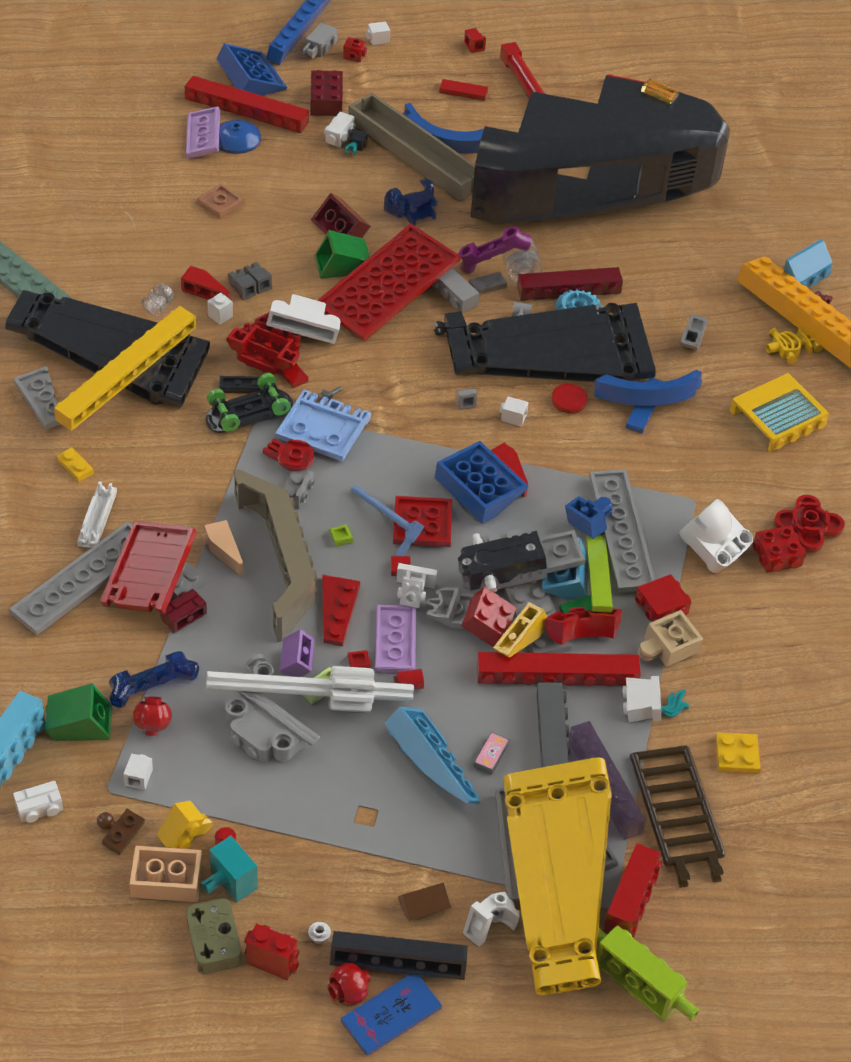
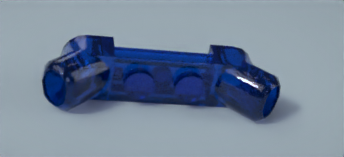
[109,651,199,708]

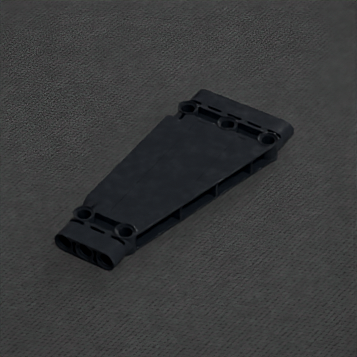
[5,290,210,408]
[446,303,656,382]

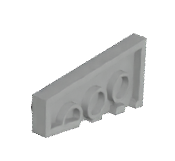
[13,366,60,430]

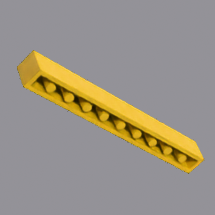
[54,306,196,431]

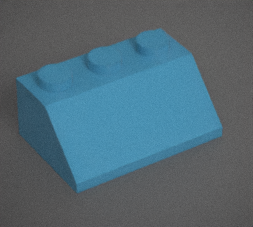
[784,239,833,288]
[542,537,587,600]

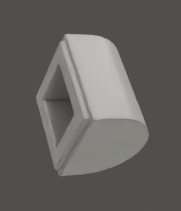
[456,388,477,410]

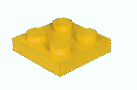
[715,732,761,774]

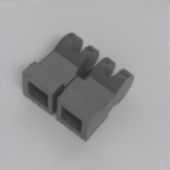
[227,262,272,300]

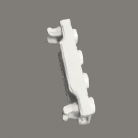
[77,481,117,548]

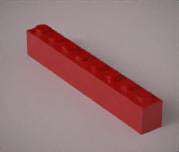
[184,76,309,133]
[477,652,641,686]

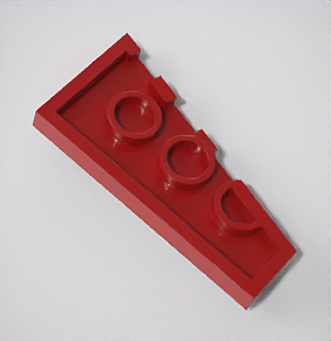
[322,574,360,646]

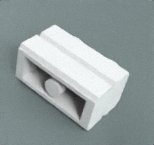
[13,781,63,823]

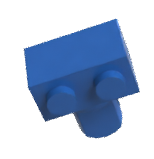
[565,496,613,539]

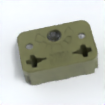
[186,899,242,974]

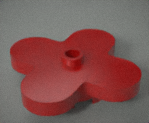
[774,495,845,552]

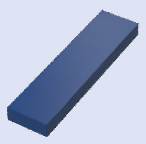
[625,378,663,433]

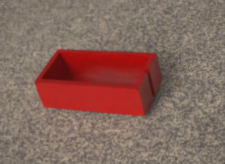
[603,843,662,938]

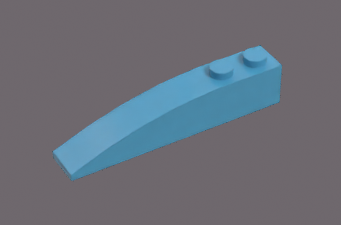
[384,707,481,804]

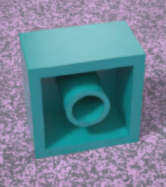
[201,836,258,903]

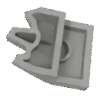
[425,587,475,629]

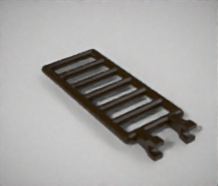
[630,745,725,888]

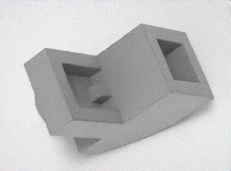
[680,314,708,351]

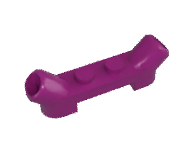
[458,226,532,273]

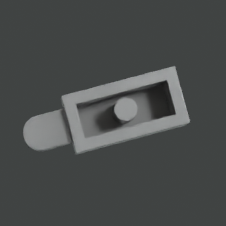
[303,23,338,58]

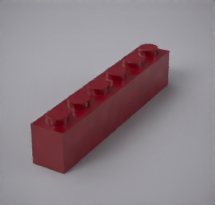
[517,267,623,301]

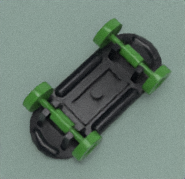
[205,373,293,433]

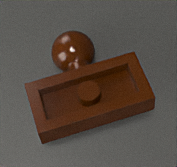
[97,809,145,855]

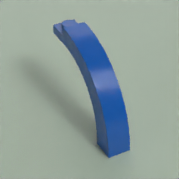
[403,103,484,154]
[594,370,702,406]

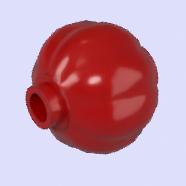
[133,696,172,736]
[327,963,371,1006]

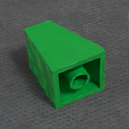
[44,683,112,741]

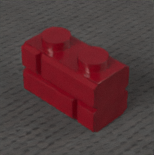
[160,589,207,633]

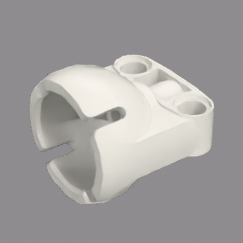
[679,499,753,573]

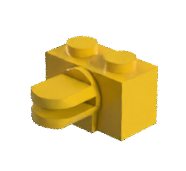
[157,801,212,849]

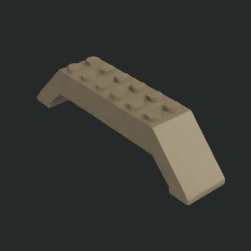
[234,469,318,642]

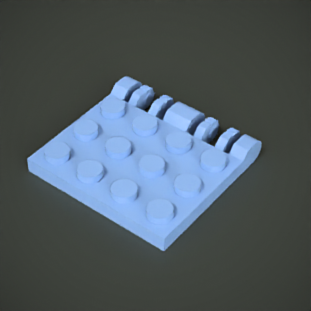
[275,389,371,462]

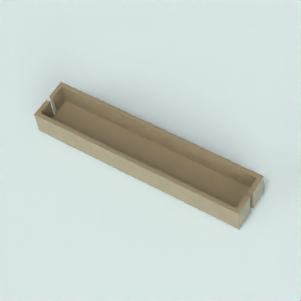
[348,93,475,201]

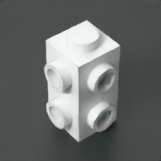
[324,112,356,147]

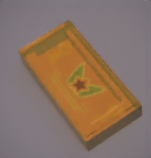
[642,78,679,104]

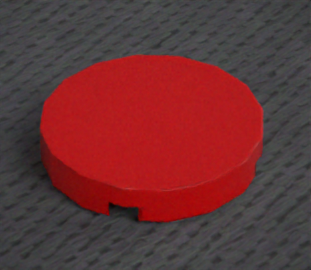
[552,383,588,414]
[277,440,314,471]

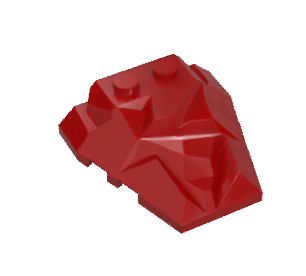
[226,312,301,374]

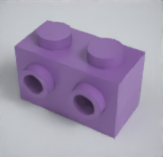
[280,629,314,677]

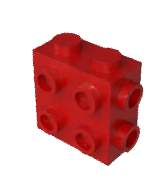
[752,526,806,573]
[635,574,691,622]
[244,923,300,981]

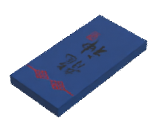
[341,974,442,1056]

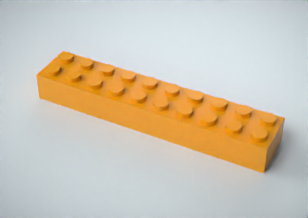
[737,256,851,368]

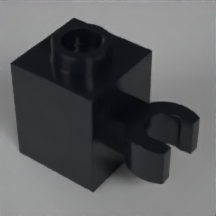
[434,311,467,336]

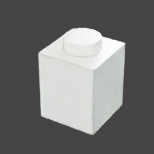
[366,21,390,46]
[208,293,233,325]
[499,396,529,427]
[123,753,153,790]

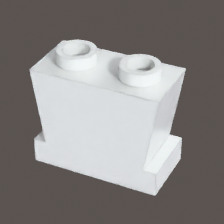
[623,676,662,723]

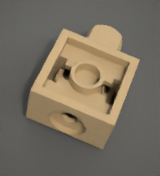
[638,610,703,667]

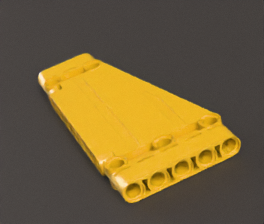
[503,757,611,995]

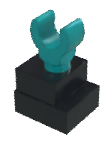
[345,129,367,156]

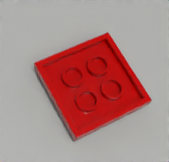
[393,496,452,547]

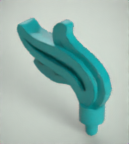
[661,690,689,718]

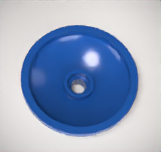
[219,120,261,154]

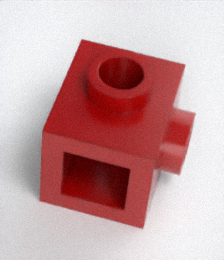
[343,37,368,63]

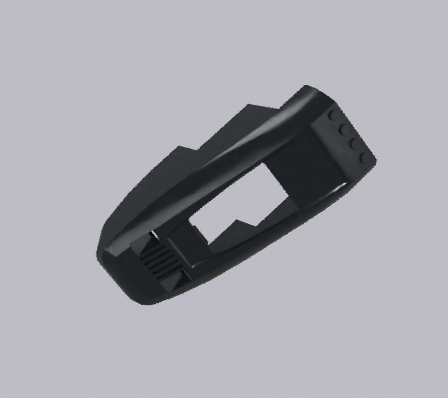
[470,76,730,224]

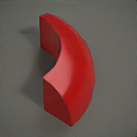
[545,607,622,645]

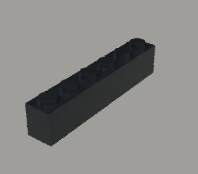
[329,931,468,980]

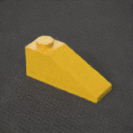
[493,602,548,658]

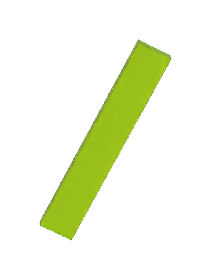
[586,535,613,612]

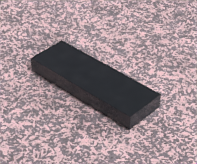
[219,376,261,394]

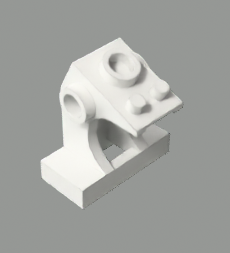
[396,563,437,608]
[463,891,521,947]

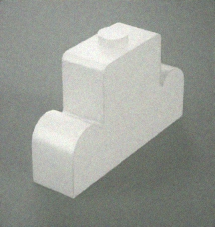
[266,294,341,344]

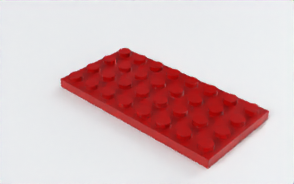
[317,223,461,342]

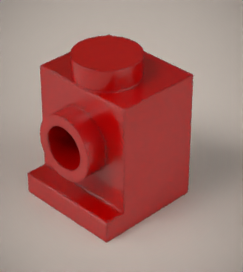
[464,28,486,53]

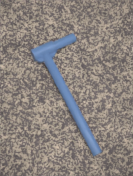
[351,485,424,556]

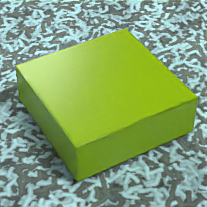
[329,524,353,547]

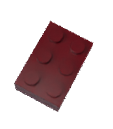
[310,70,343,116]

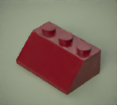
[311,193,371,238]

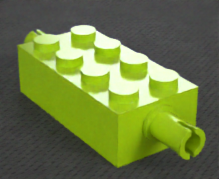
[597,925,700,1021]

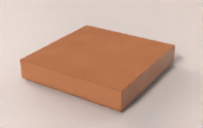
[197,183,244,219]

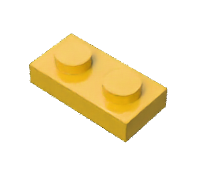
[56,447,94,483]

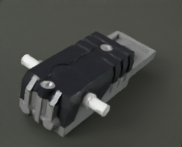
[458,530,585,594]

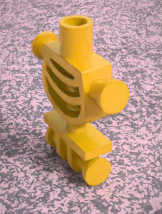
[765,328,824,364]

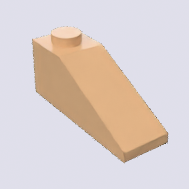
[202,520,244,576]

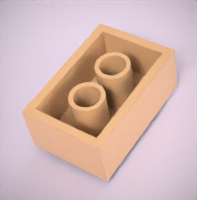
[130,846,203,902]

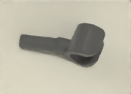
[320,386,342,403]

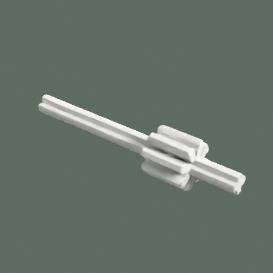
[206,666,414,713]

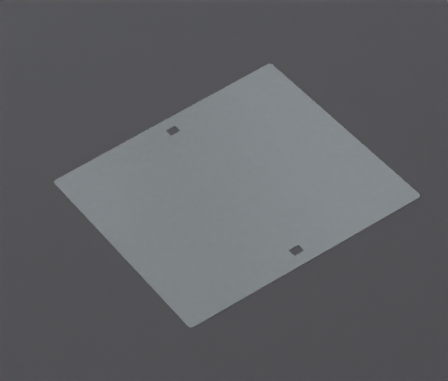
[108,414,696,909]

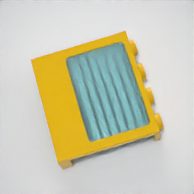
[730,373,829,452]

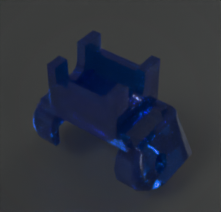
[383,178,437,226]

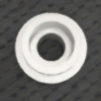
[308,922,331,944]

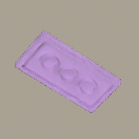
[186,107,220,159]
[375,604,416,673]

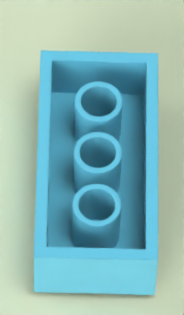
[0,691,46,787]

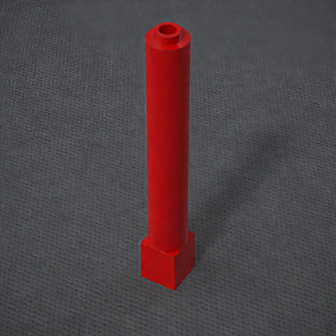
[500,42,545,98]

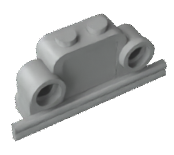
[225,691,320,762]

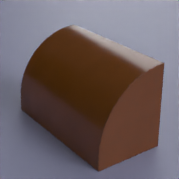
[398,882,451,921]

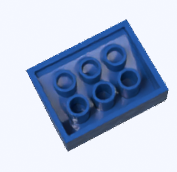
[216,43,288,96]
[434,441,528,524]

